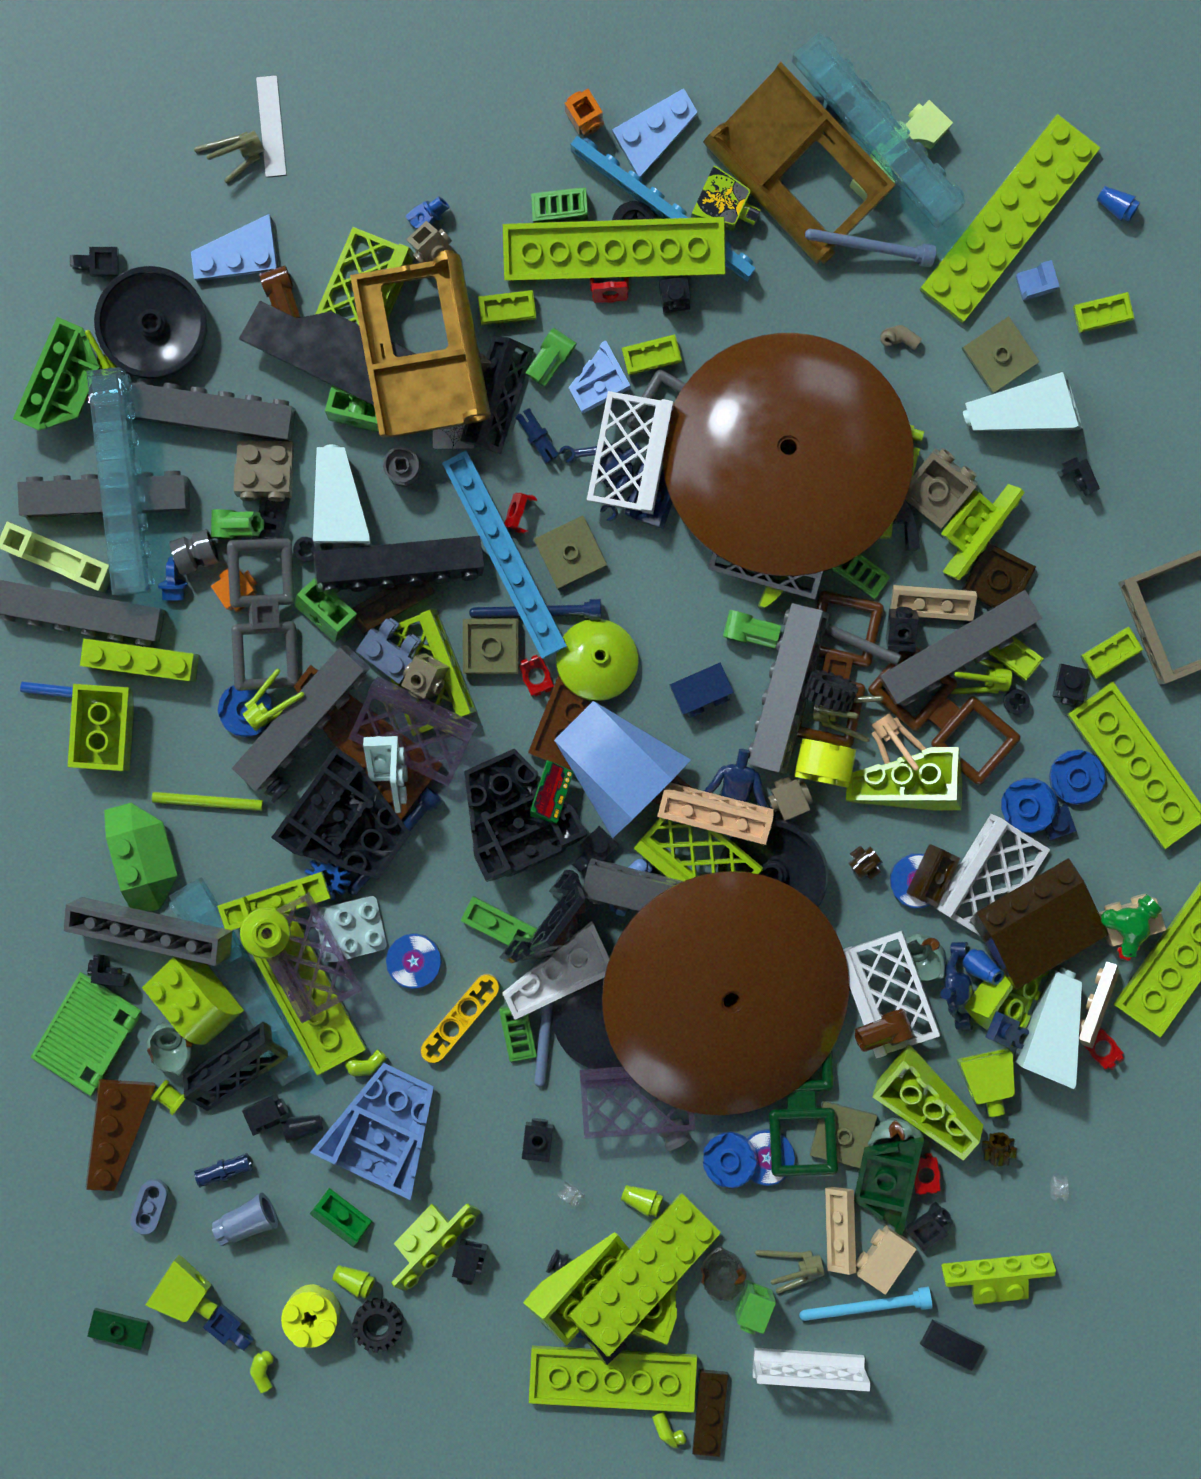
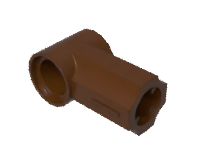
[259,265,301,318]
[854,1009,914,1052]

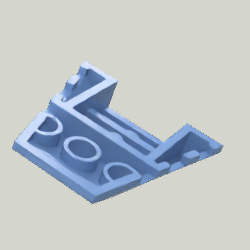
[554,701,691,838]
[310,1063,434,1200]

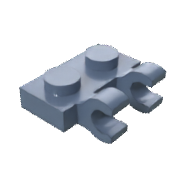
[356,618,422,684]

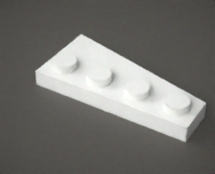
[502,921,609,1020]

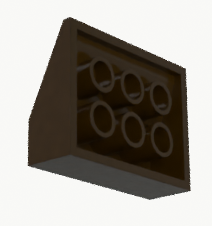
[970,858,1109,991]

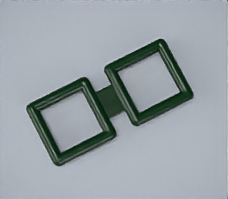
[769,1050,838,1177]

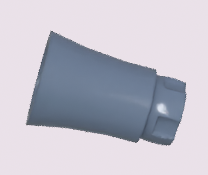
[212,1192,278,1246]

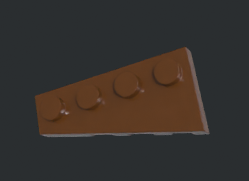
[85,1079,156,1191]

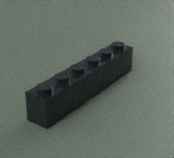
[313,536,484,595]

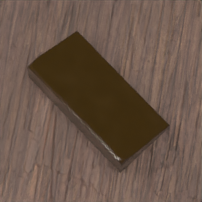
[907,844,960,908]

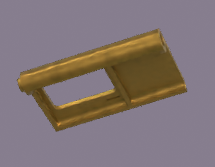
[703,62,896,264]
[350,250,491,437]

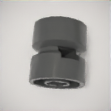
[383,447,422,487]
[170,529,219,575]

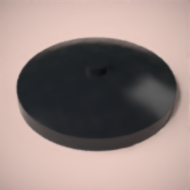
[94,266,207,379]
[718,819,828,907]
[552,978,624,1071]

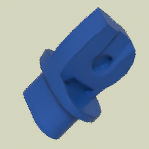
[405,196,450,229]
[158,557,188,600]

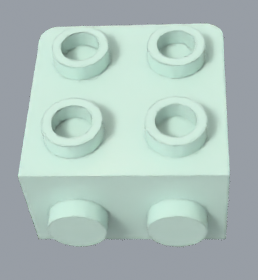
[363,736,408,813]
[313,896,387,962]

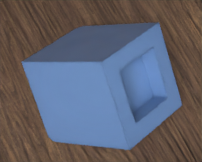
[1016,260,1060,301]

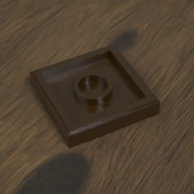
[962,543,1036,608]

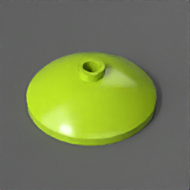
[556,619,639,701]

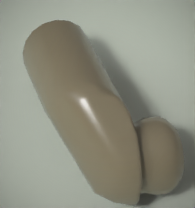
[880,325,922,350]

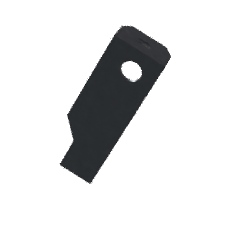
[239,301,416,406]

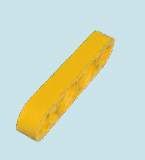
[421,974,499,1063]

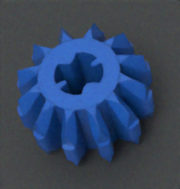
[304,859,351,900]

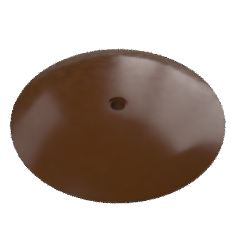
[662,333,914,576]
[602,871,849,1115]

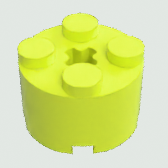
[795,739,856,788]
[281,1284,341,1348]

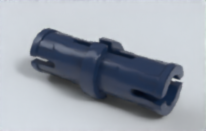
[515,408,560,464]
[194,1153,253,1188]

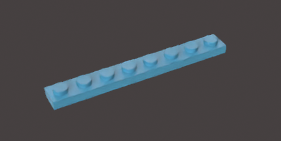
[570,136,755,282]
[442,450,567,659]

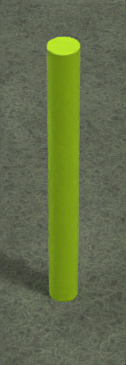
[152,792,263,811]

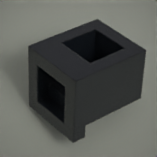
[659,276,691,314]
[886,607,919,652]
[242,1093,288,1136]
[522,1118,553,1162]
[452,1239,488,1285]

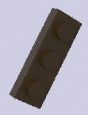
[351,581,435,634]
[692,1369,728,1457]

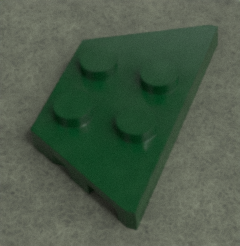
[854,1137,924,1235]

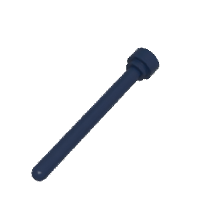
[469,599,601,621]
[348,786,443,895]

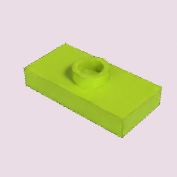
[478,290,536,326]
[1073,292,1135,333]
[621,334,682,376]
[1080,627,1143,679]
[988,636,1044,682]

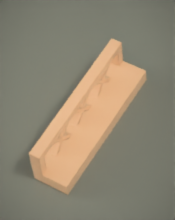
[657,783,774,845]

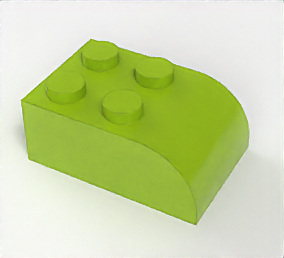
[67,684,134,771]
[142,957,244,1045]

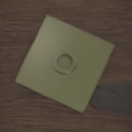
[962,316,1040,394]
[534,515,607,589]
[463,619,519,674]
[809,1101,877,1168]

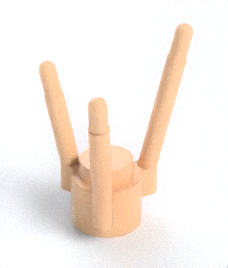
[871,713,926,771]

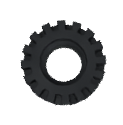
[804,670,859,712]
[352,1298,403,1353]

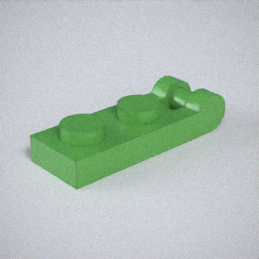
[460,896,538,945]

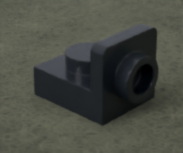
[1057,457,1100,496]
[1052,664,1088,706]
[87,954,130,986]
[906,1202,953,1251]

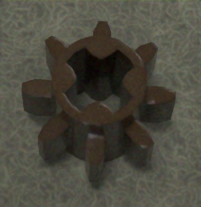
[848,846,883,880]
[982,1132,1017,1167]

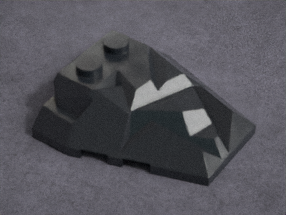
[271,747,411,879]
[464,748,587,882]
[499,870,586,963]

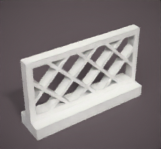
[587,391,674,514]
[934,814,1050,936]
[843,931,941,1058]
[752,1348,870,1391]

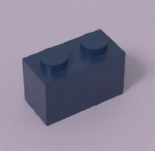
[669,662,734,718]

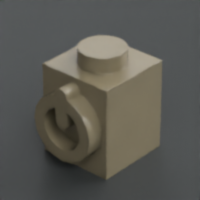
[768,776,813,820]

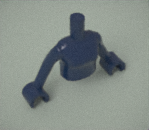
[559,442,642,521]
[704,749,776,819]
[940,942,973,1030]

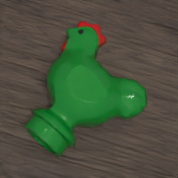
[1101,894,1162,961]

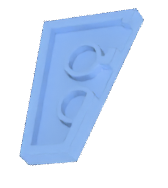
[612,88,697,178]
[191,214,277,281]

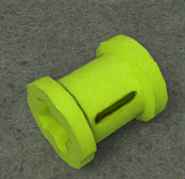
[151,1079,185,1115]

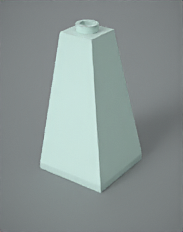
[963,372,1083,431]
[313,444,372,551]
[1013,967,1082,1089]

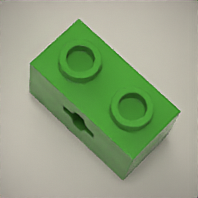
[325,386,379,432]
[295,578,357,643]
[734,1280,776,1335]

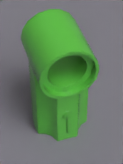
[526,328,577,387]
[211,509,264,539]
[722,610,781,649]

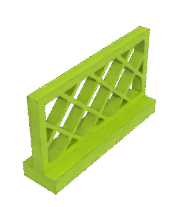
[315,227,414,325]
[378,609,477,736]
[634,817,763,881]

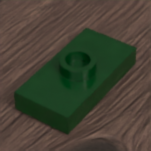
[87,1308,149,1350]

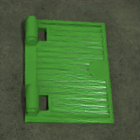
[30,972,142,1096]

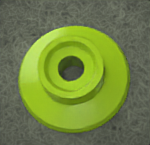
[240,908,291,958]

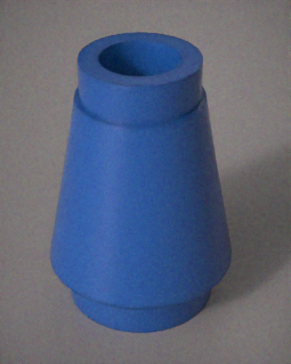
[1096,186,1141,222]
[963,949,1004,985]

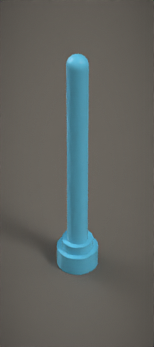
[799,1286,932,1321]

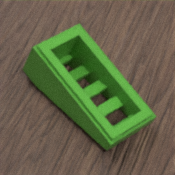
[531,188,588,222]
[831,554,891,599]
[499,1006,537,1062]

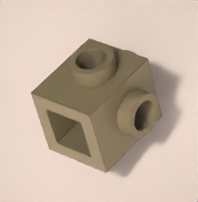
[406,221,455,263]
[401,654,449,700]

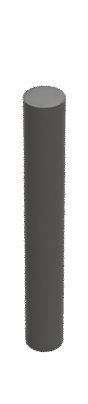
[825,624,902,665]

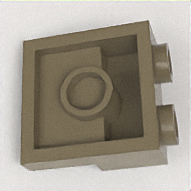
[234,441,294,501]
[905,448,978,528]

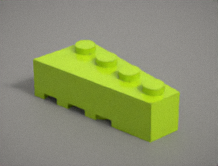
[872,1044,983,1161]

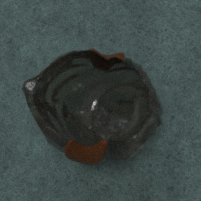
[700,1246,747,1302]

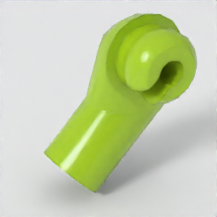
[345,1049,387,1077]
[250,1351,274,1393]
[652,1412,687,1448]

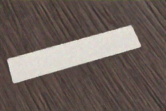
[256,76,286,177]

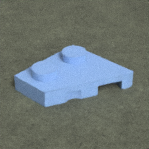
[569,341,631,414]

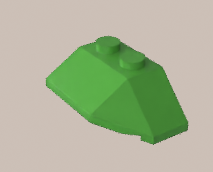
[13,317,100,431]
[104,803,178,912]

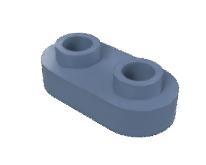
[130,1179,168,1234]

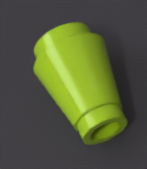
[621,1185,664,1217]
[332,1265,375,1299]

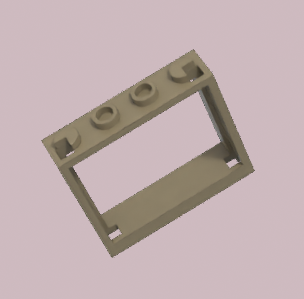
[1118,549,1201,684]

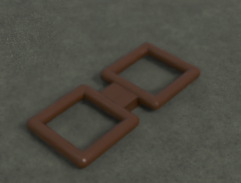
[797,591,884,748]
[868,646,1021,785]

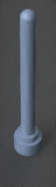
[805,229,936,267]
[534,958,553,1087]

